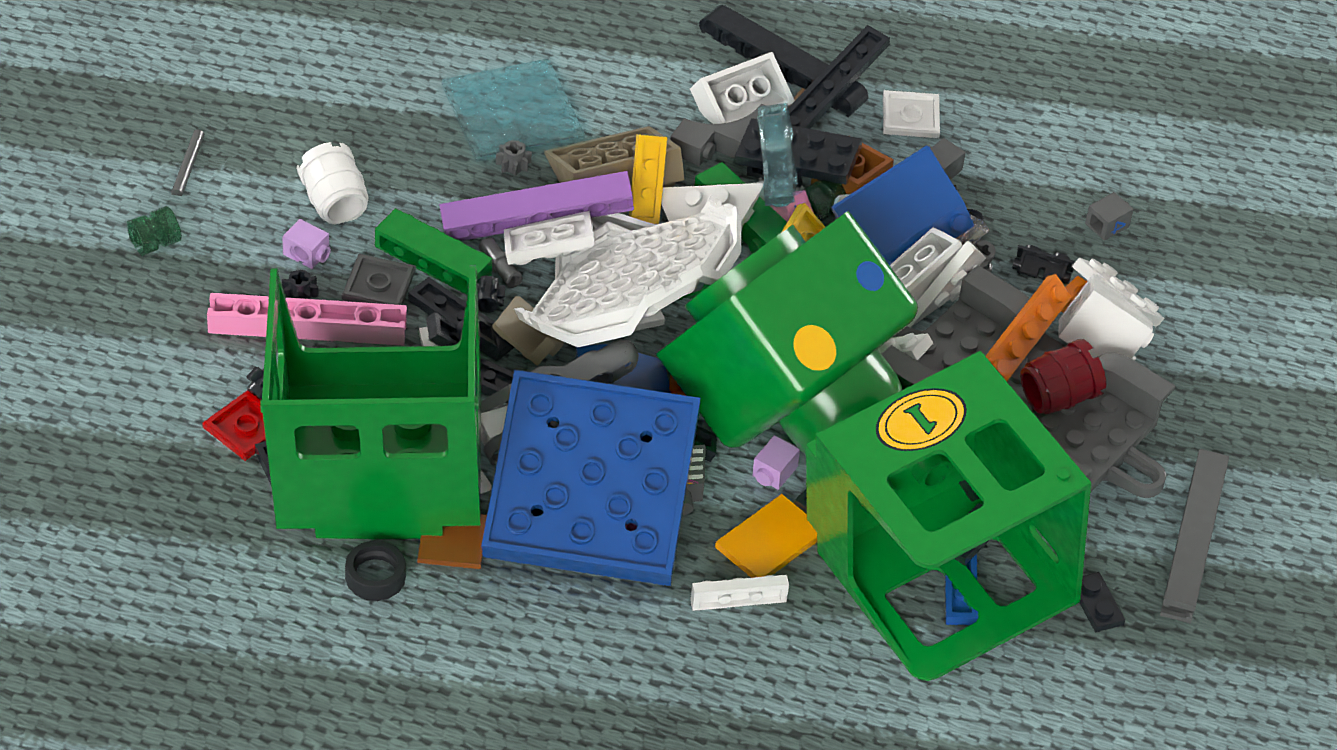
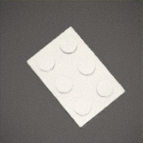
[504,211,595,265]
[1072,258,1164,327]

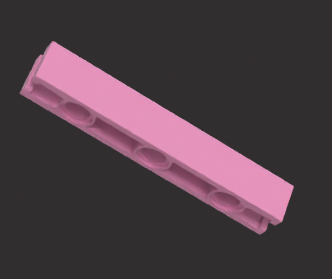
[207,293,407,346]

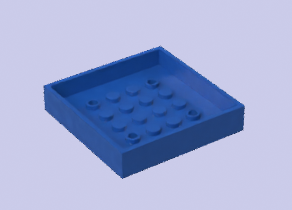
[481,370,700,586]

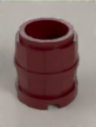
[1020,339,1107,414]

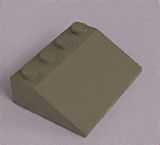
[544,126,685,188]

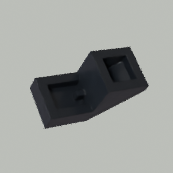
[426,312,498,351]

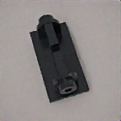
[1012,245,1075,284]

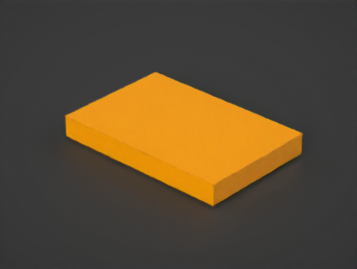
[715,494,817,578]

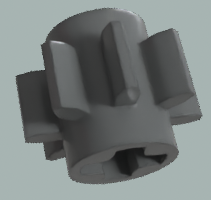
[496,140,532,176]

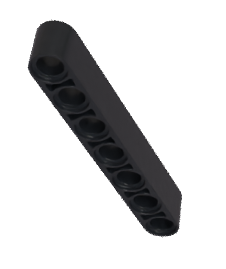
[699,5,869,117]

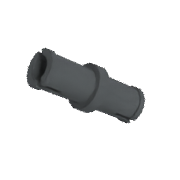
[479,237,523,288]

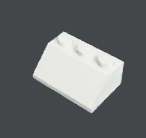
[690,52,795,124]
[890,227,963,302]

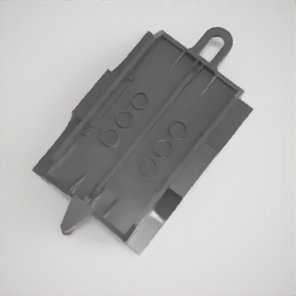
[882,265,1176,498]

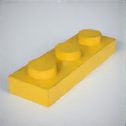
[629,134,667,224]

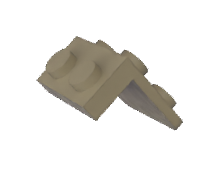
[492,296,564,366]

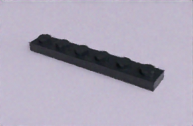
[775,25,890,129]

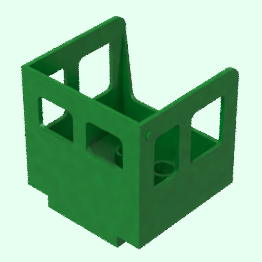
[260,265,482,539]

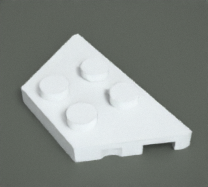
[661,183,766,232]
[908,241,986,328]

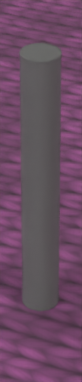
[171,129,205,196]

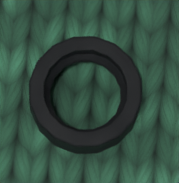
[345,540,406,601]

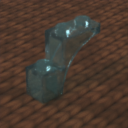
[757,103,797,207]

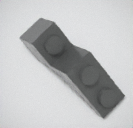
[670,104,773,166]

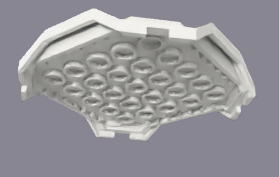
[514,196,741,347]

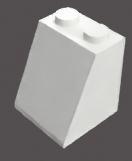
[1059,274,1154,361]

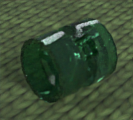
[801,180,846,222]
[127,206,182,256]

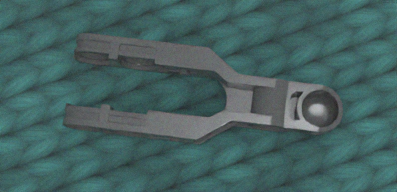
[481,339,639,466]

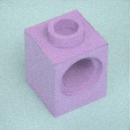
[283,219,331,269]

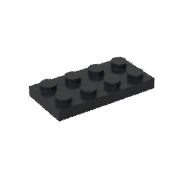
[735,118,862,185]

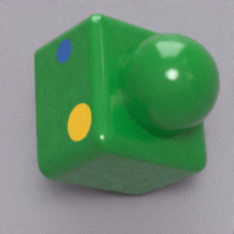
[656,210,918,455]

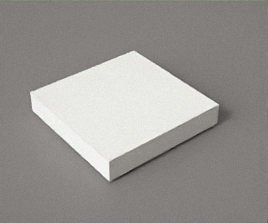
[883,90,940,138]

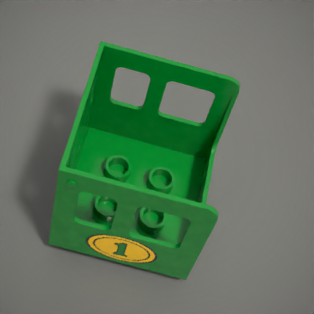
[806,351,1091,681]

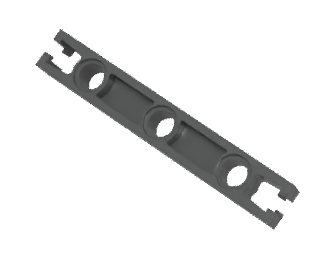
[1160,448,1229,623]

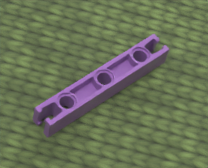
[439,171,634,241]

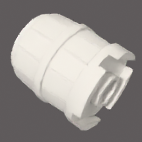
[296,142,368,225]

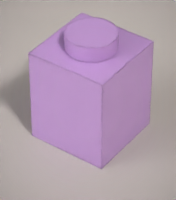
[752,435,800,490]

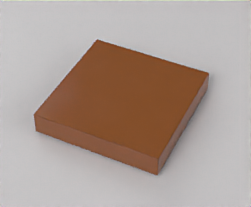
[417,515,487,569]

